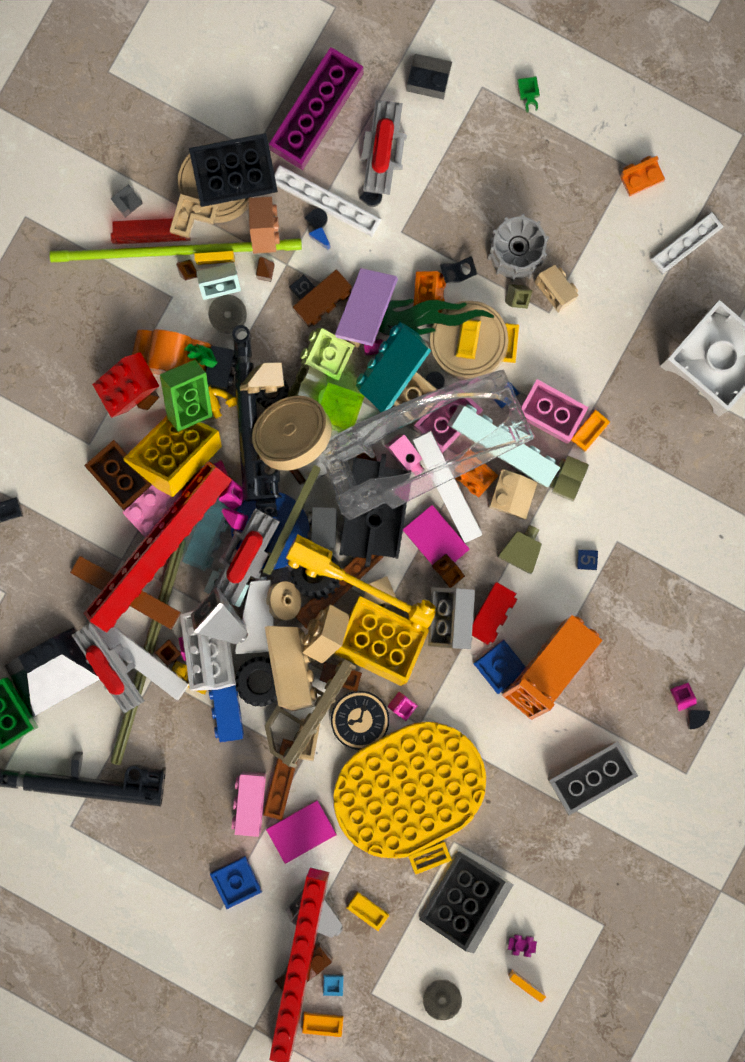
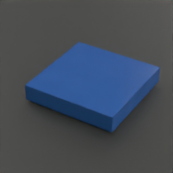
[473,639,525,694]
[210,856,263,910]

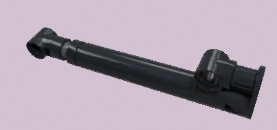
[232,325,282,501]
[0,764,166,807]

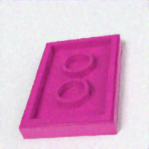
[403,505,470,565]
[266,800,337,864]

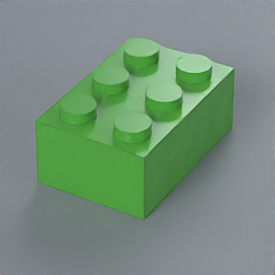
[160,360,213,431]

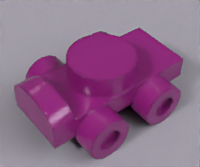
[508,934,537,957]

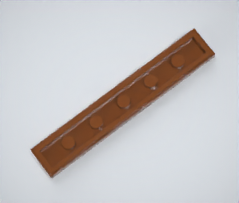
[295,555,384,630]
[70,556,181,629]

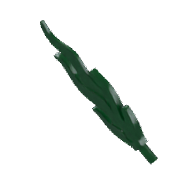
[379,299,494,336]

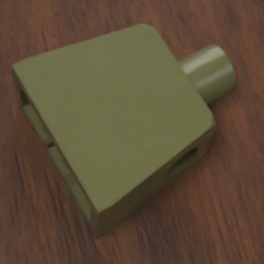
[498,525,542,574]

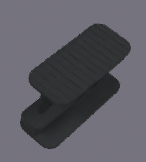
[339,454,411,567]

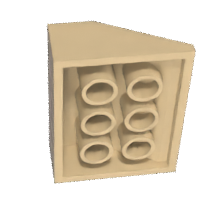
[265,626,318,711]

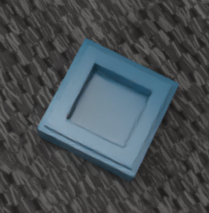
[323,974,344,996]

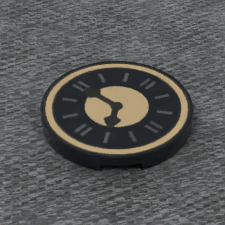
[331,691,389,750]

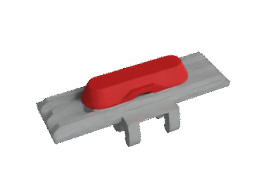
[360,100,407,195]
[211,509,280,605]
[72,623,145,713]

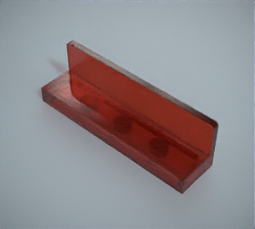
[111,218,191,245]

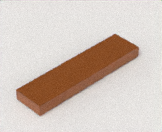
[263,738,297,820]

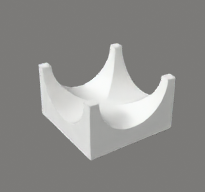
[660,300,745,417]

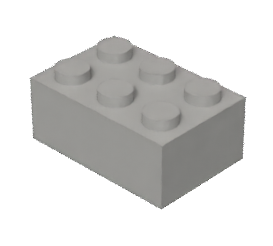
[428,587,475,649]

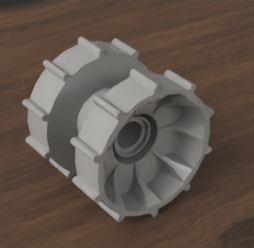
[488,214,549,282]

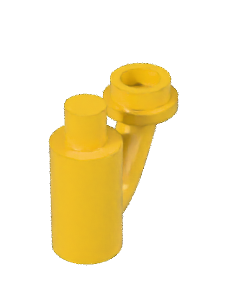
[208,386,237,419]

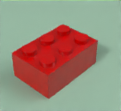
[92,352,159,418]

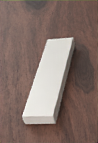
[651,212,724,275]

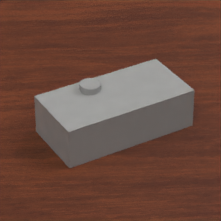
[549,742,638,816]

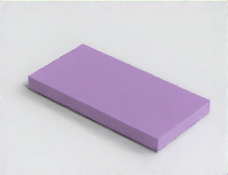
[335,268,398,346]

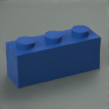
[209,685,244,742]

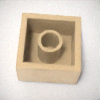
[302,605,350,663]

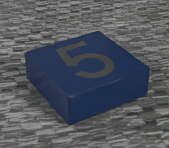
[577,550,598,570]

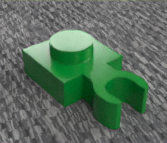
[517,76,540,113]
[184,343,217,368]

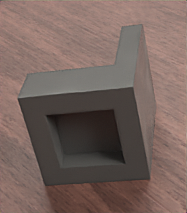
[110,184,143,218]

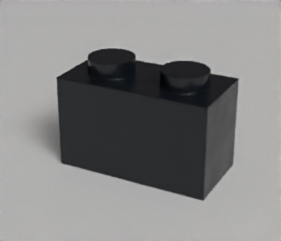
[206,345,237,391]

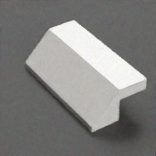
[180,611,236,691]

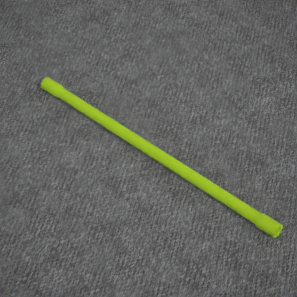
[50,238,302,263]

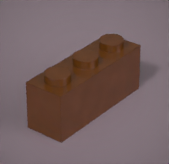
[293,269,352,328]

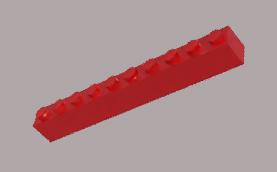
[83,461,232,633]
[269,867,330,1062]

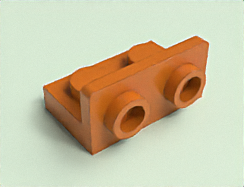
[620,156,665,197]
[413,271,446,313]
[451,450,498,498]

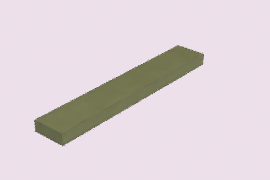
[263,465,321,575]

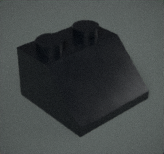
[407,54,452,100]

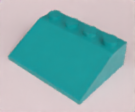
[356,322,431,415]

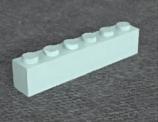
[447,404,560,487]

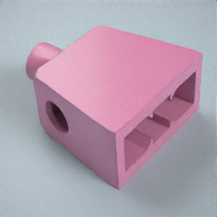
[385,434,425,477]

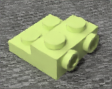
[300,328,355,381]

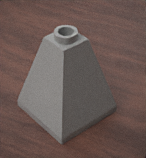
[191,587,248,644]
[286,889,343,938]

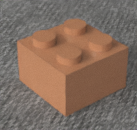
[249,196,280,254]

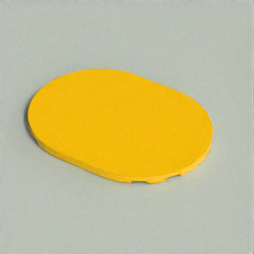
[334,722,486,859]

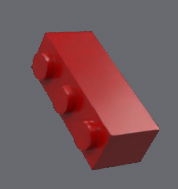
[472,582,518,645]

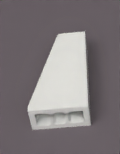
[235,577,274,654]

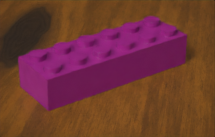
[269,47,364,171]

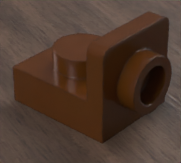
[432,554,465,588]

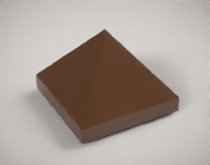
[176,260,198,281]

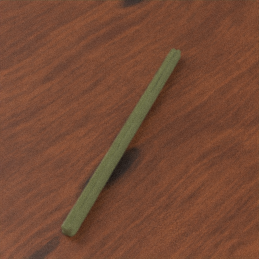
[111,540,186,765]

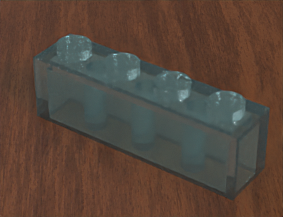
[182,495,235,571]

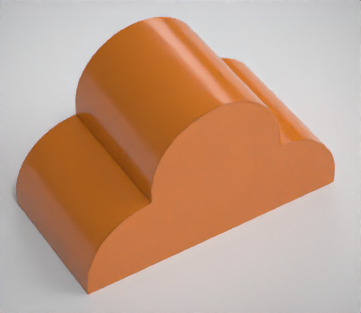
[132,329,213,375]

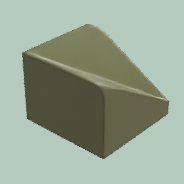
[505,284,533,309]

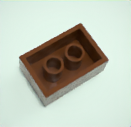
[84,440,152,511]

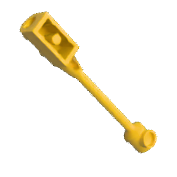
[286,534,436,630]

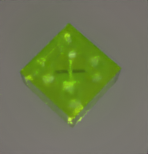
[320,382,365,436]

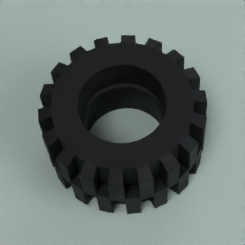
[290,555,342,600]
[235,657,277,707]

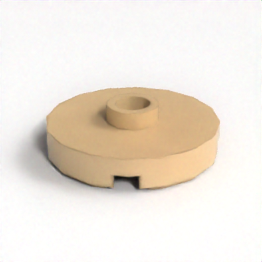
[266,581,302,621]

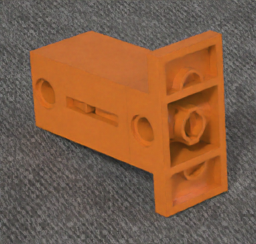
[502,615,603,720]

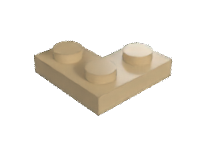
[170,194,219,238]

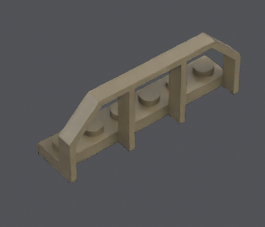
[265,654,357,768]

